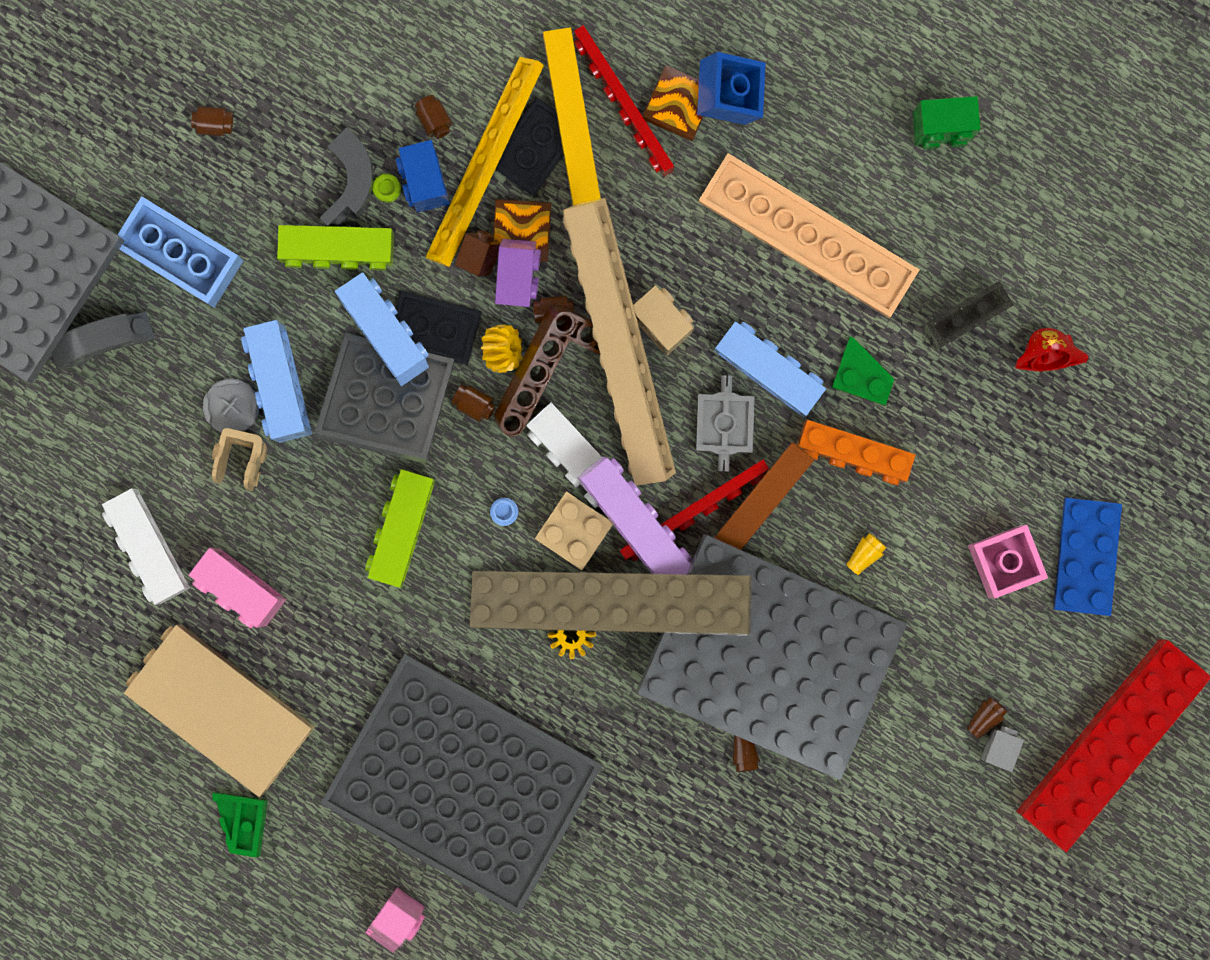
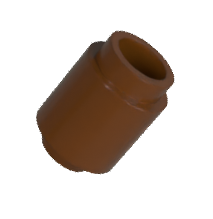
[415,95,453,139]
[191,106,233,136]
[533,295,574,325]
[452,384,496,422]

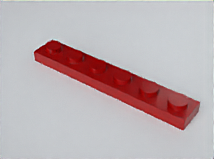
[573,25,674,177]
[620,459,769,562]

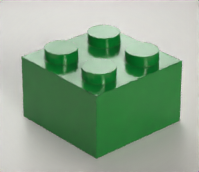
[912,96,981,150]

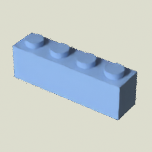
[335,272,429,386]
[714,321,826,418]

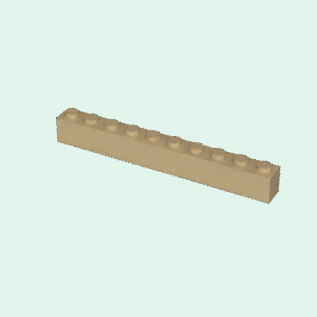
[563,198,676,486]

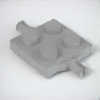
[696,375,755,472]

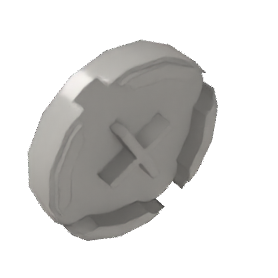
[203,378,259,432]

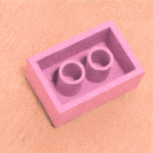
[189,548,287,628]

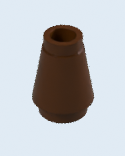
[966,696,1008,739]
[733,735,761,772]

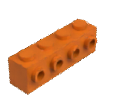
[797,420,916,486]

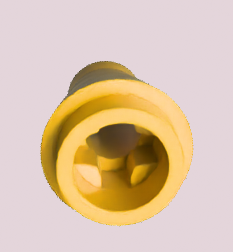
[846,533,887,575]

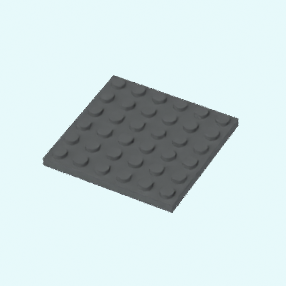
[0,162,125,384]

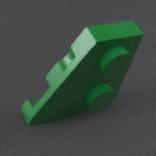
[832,337,894,406]
[212,792,268,858]

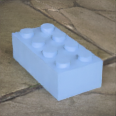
[117,196,244,308]
[241,320,312,443]

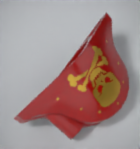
[1015,328,1089,372]

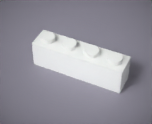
[526,403,602,508]
[102,488,190,605]

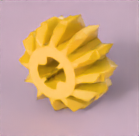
[480,324,523,373]
[548,630,596,659]

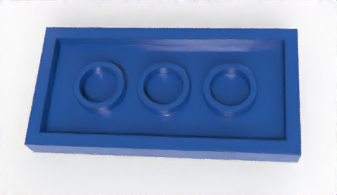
[1053,498,1122,616]

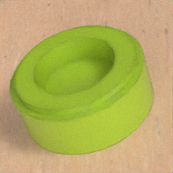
[373,174,401,203]

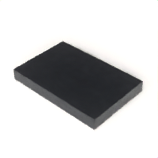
[495,96,564,197]
[394,290,482,366]

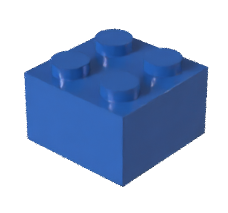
[697,52,766,125]
[396,140,450,213]

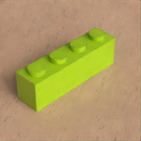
[277,225,394,271]
[365,469,436,588]

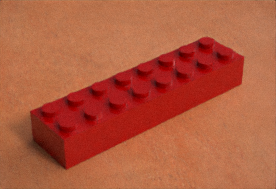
[1016,639,1210,853]

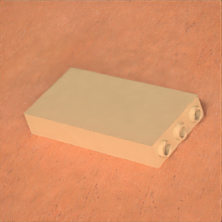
[124,624,315,797]

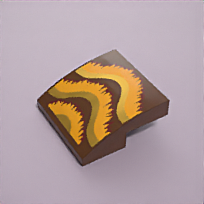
[642,65,704,142]
[493,199,552,262]

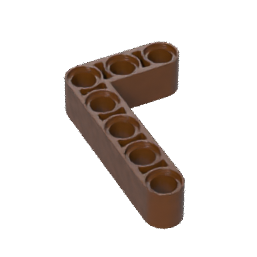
[494,305,601,437]

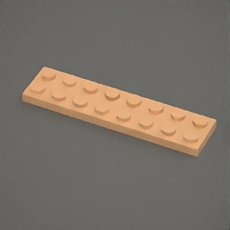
[698,153,920,318]

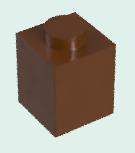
[455,230,501,276]

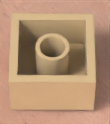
[633,285,694,356]
[535,492,613,570]

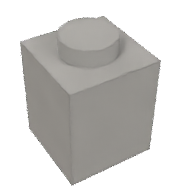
[981,726,1024,772]

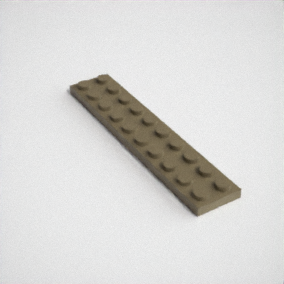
[470,571,752,635]

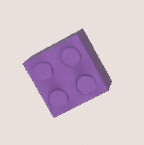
[495,239,541,307]

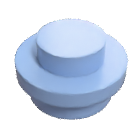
[490,498,518,526]

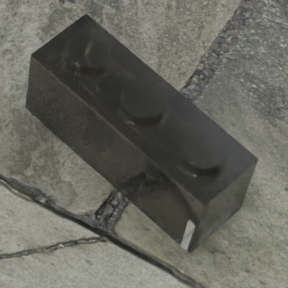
[921,281,1014,351]

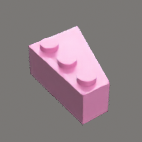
[366,887,425,953]

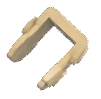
[212,428,267,491]

